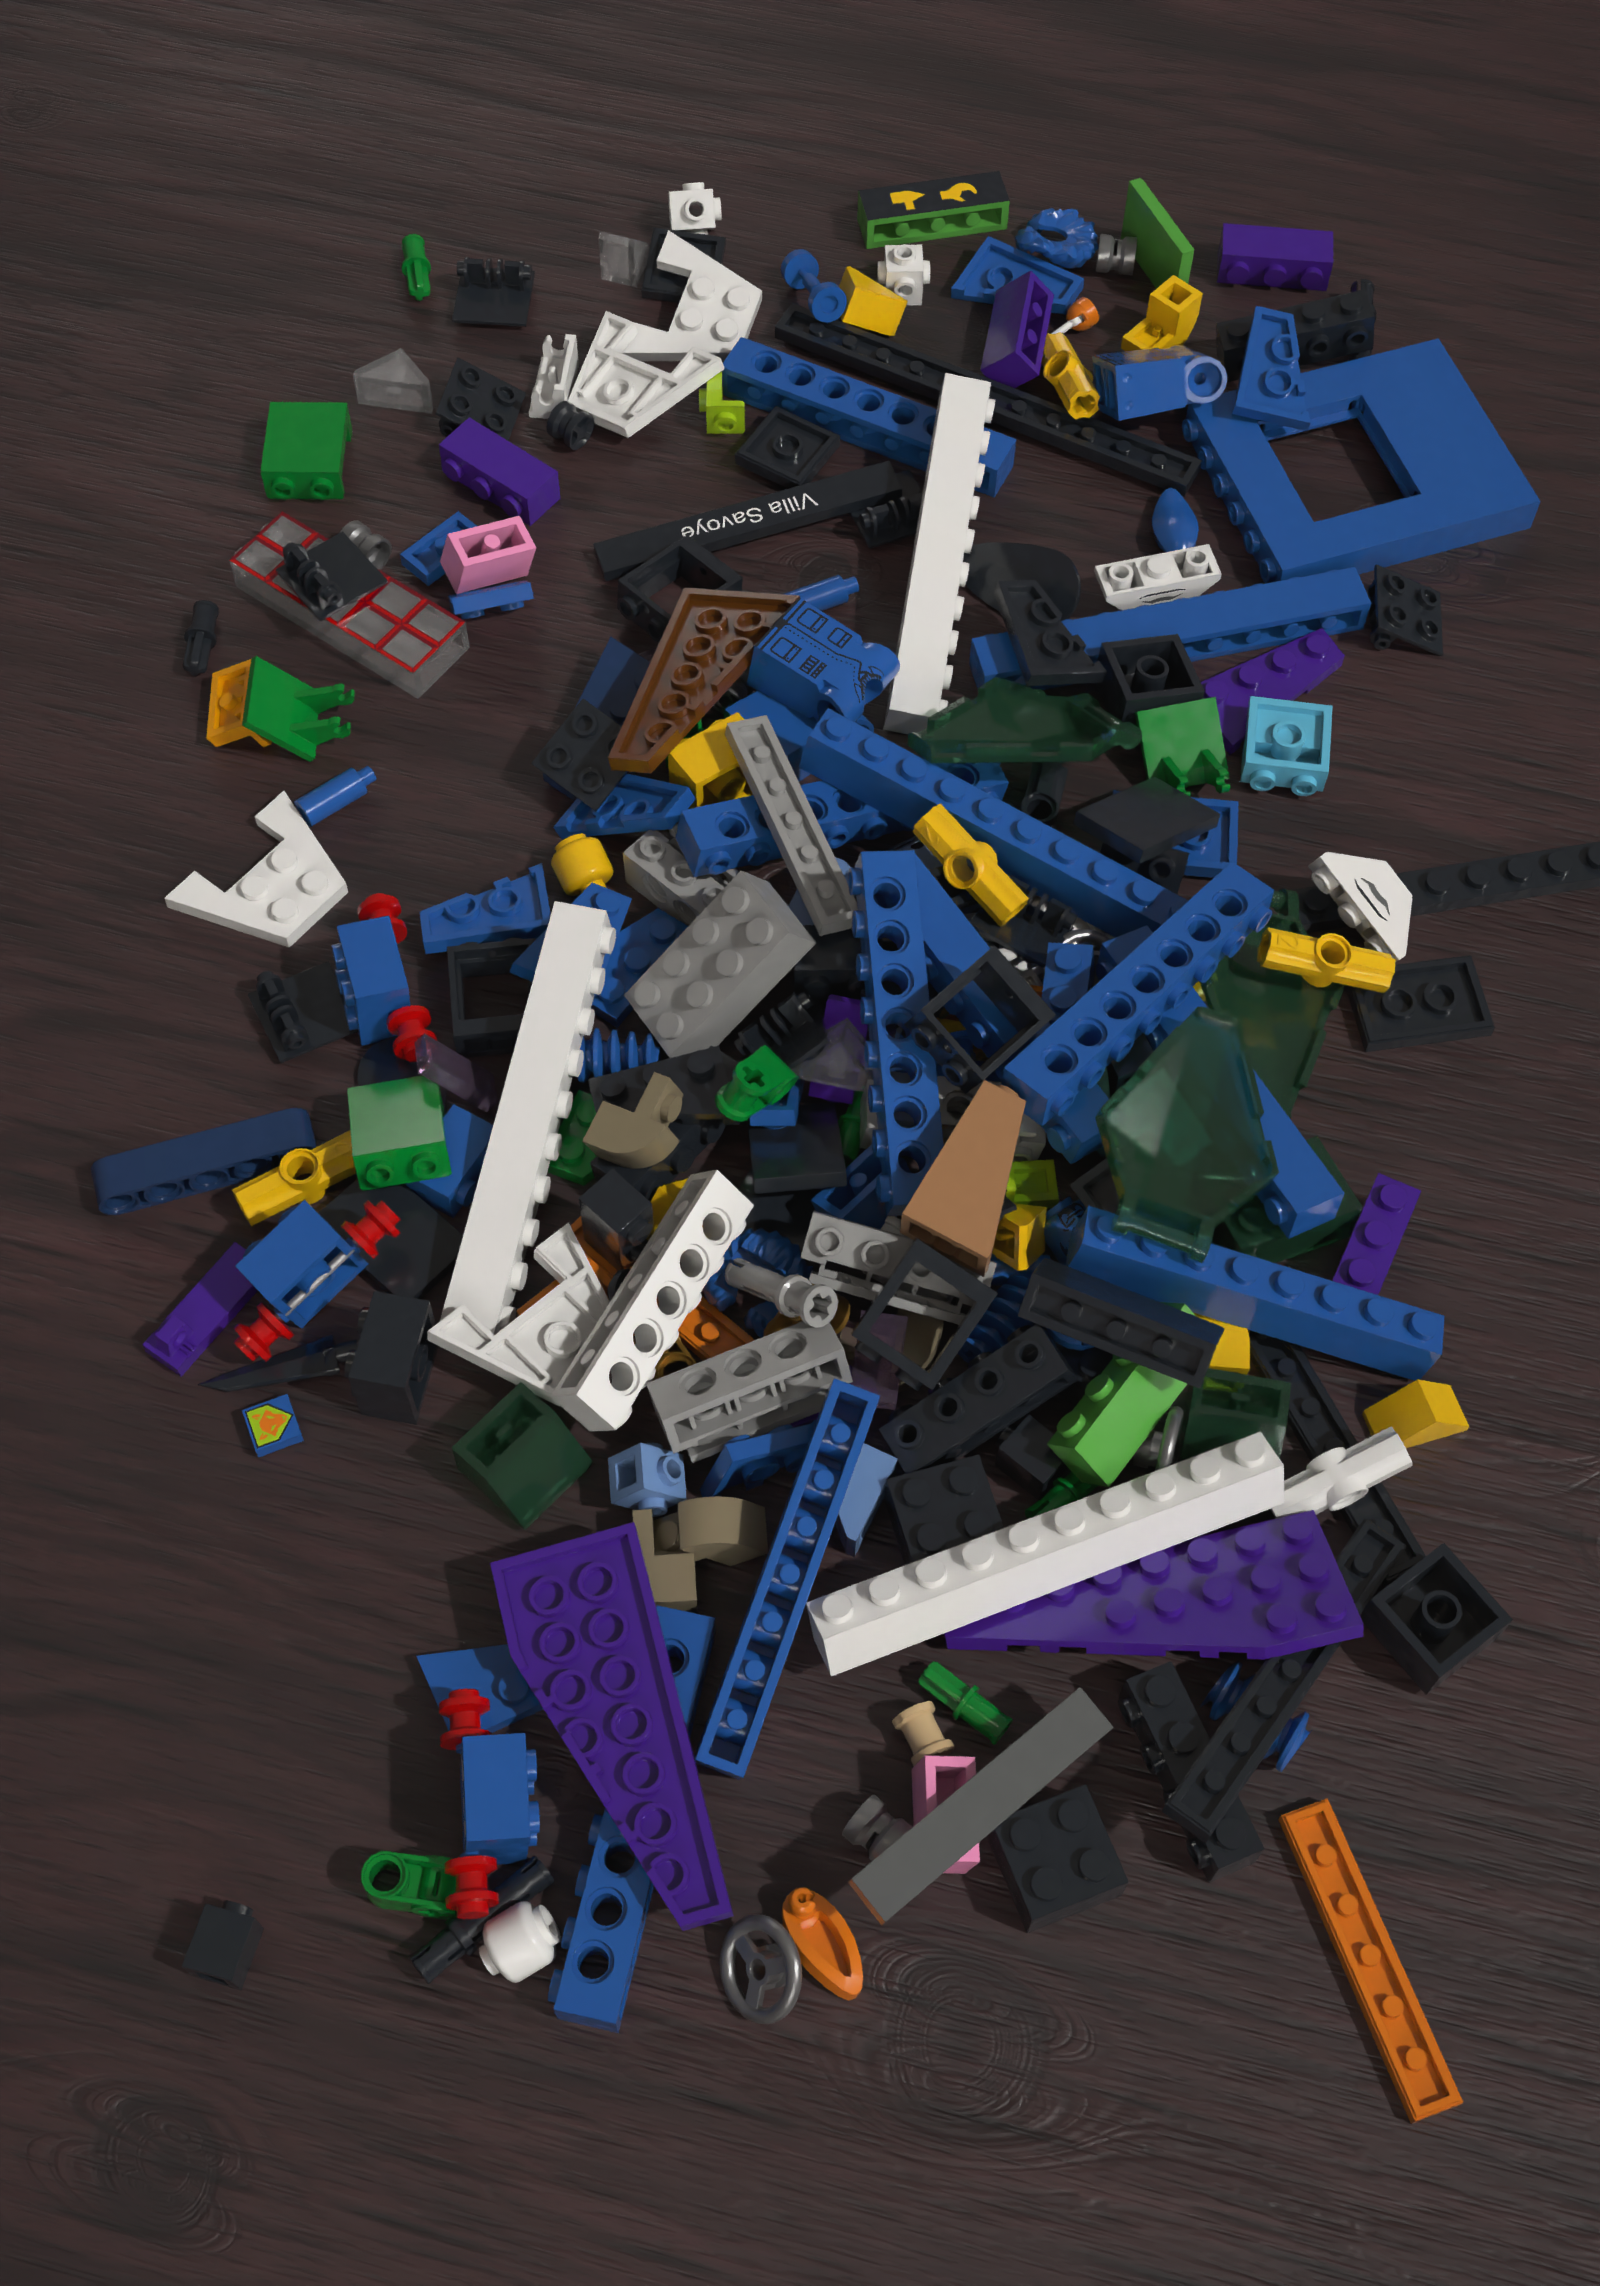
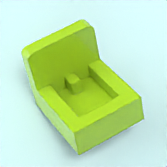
[699,372,745,434]
[1005,1159,1059,1208]

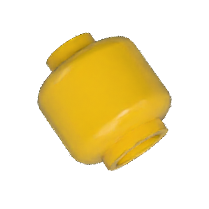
[551,833,614,896]

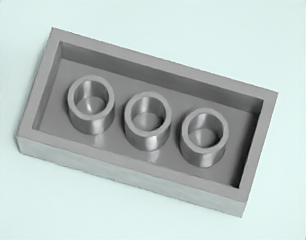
[624,871,816,1058]

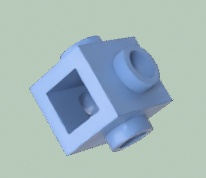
[608,1443,687,1517]

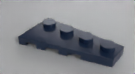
[543,637,650,801]

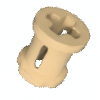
[892,1701,955,1766]

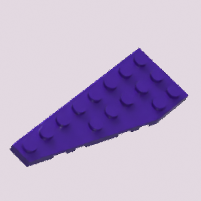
[943,1510,1364,1660]
[490,1522,734,1931]

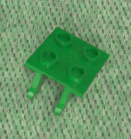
[242,656,355,762]
[1135,697,1230,796]

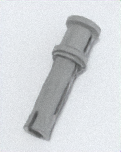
[725,1258,838,1328]

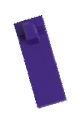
[142,1242,258,1377]

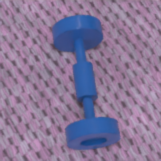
[781,249,847,323]

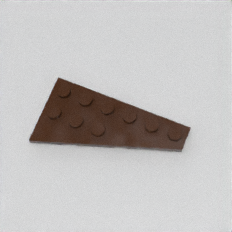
[608,588,800,774]

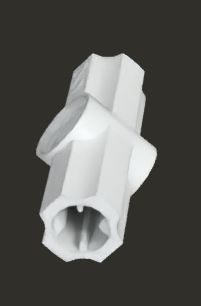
[1270,1426,1413,1519]

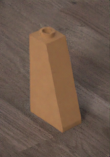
[900,1080,1026,1277]

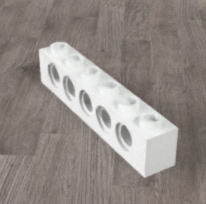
[550,1170,754,1432]

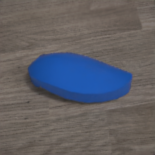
[1152,488,1199,552]

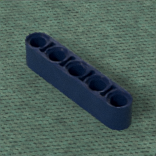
[91,1108,317,1215]

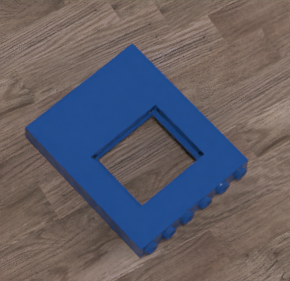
[1182,338,1541,583]

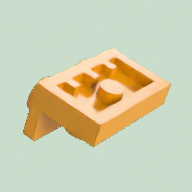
[206,659,272,747]

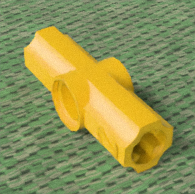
[1041,332,1100,420]
[912,804,1029,927]
[1257,927,1395,993]
[232,1130,356,1226]

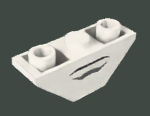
[1094,544,1222,610]
[1308,852,1413,962]

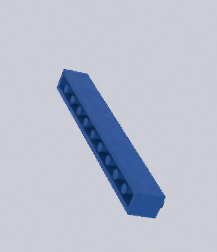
[969,567,1371,702]
[799,708,1188,938]

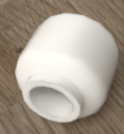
[479,1901,561,1983]

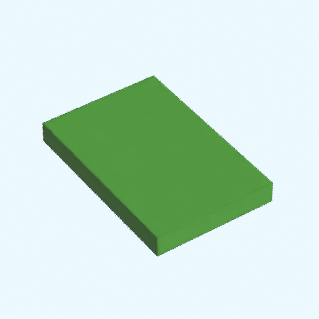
[1121,178,1194,289]

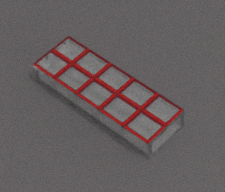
[229,511,470,699]

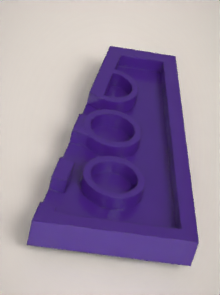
[1201,628,1345,755]

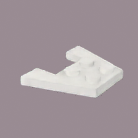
[622,230,762,361]
[568,311,725,438]
[164,791,348,947]
[427,1222,610,1407]

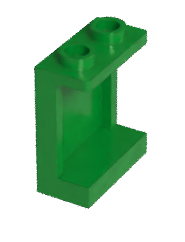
[260,402,352,500]
[347,1073,452,1190]

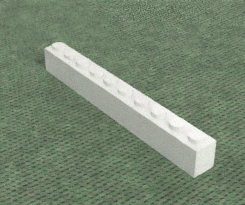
[883,373,995,739]
[440,901,616,1335]
[806,1431,1285,1676]

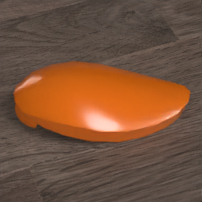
[782,1887,863,2001]

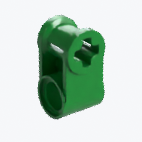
[714,1045,799,1122]
[361,1851,457,1919]

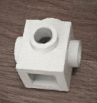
[668,182,722,235]
[877,244,930,305]

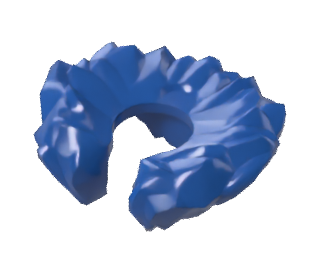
[1014,208,1099,269]
[703,1228,813,1338]

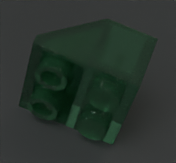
[1178,1368,1291,1462]
[451,1382,593,1530]

